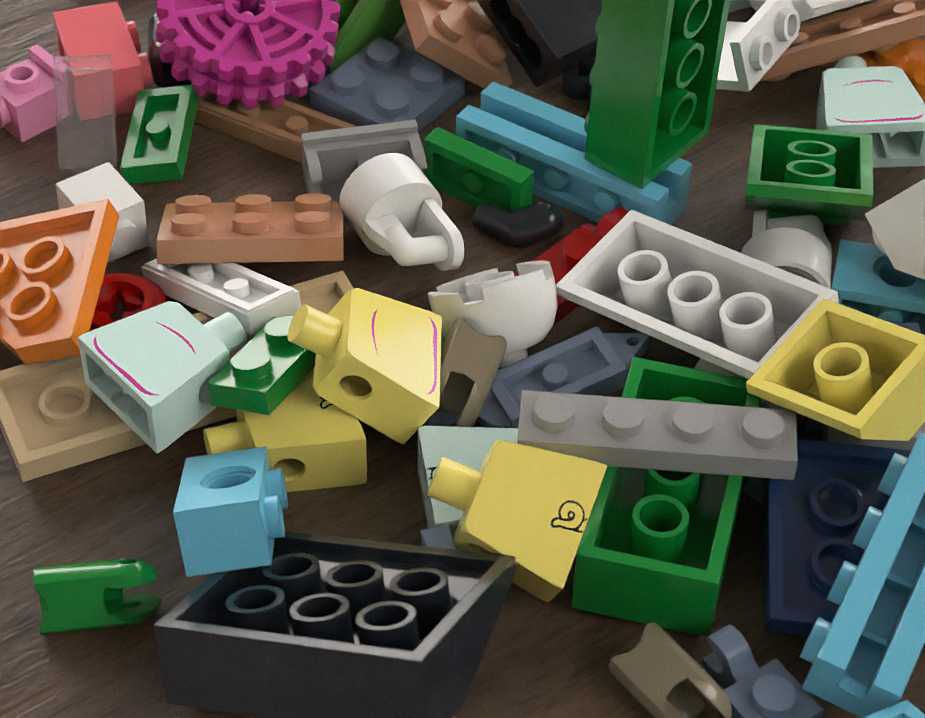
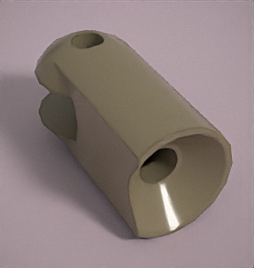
[427,318,507,427]
[608,623,732,718]

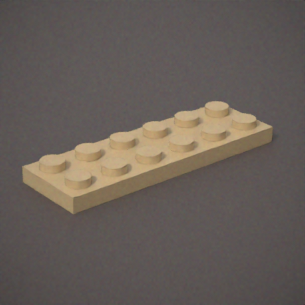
[0,270,354,482]

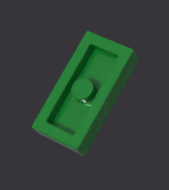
[120,85,198,184]
[424,127,534,212]
[207,316,316,415]

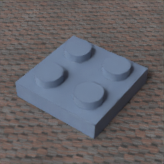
[310,36,465,133]

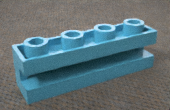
[456,81,692,225]
[800,433,925,718]

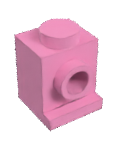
[0,44,77,143]

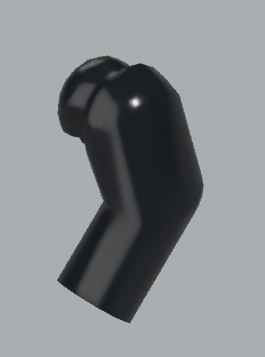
[472,201,564,248]

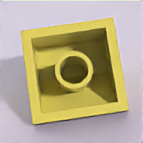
[746,298,925,441]

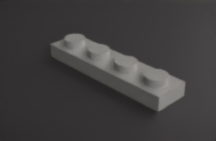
[517,390,798,480]

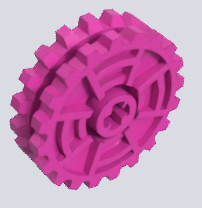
[156,0,340,108]

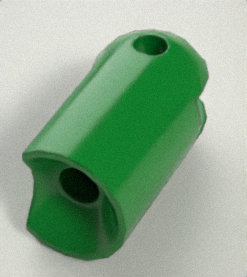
[34,558,162,635]

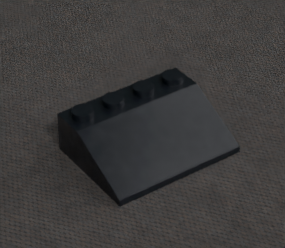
[154,531,517,718]

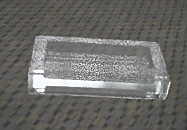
[53,54,119,173]

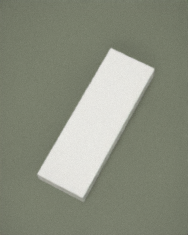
[141,258,302,335]

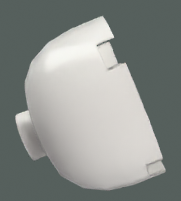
[428,260,558,368]

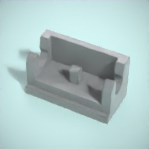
[301,119,427,201]

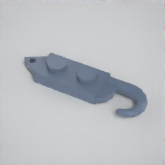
[417,326,650,440]

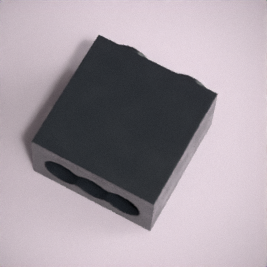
[477,0,602,87]

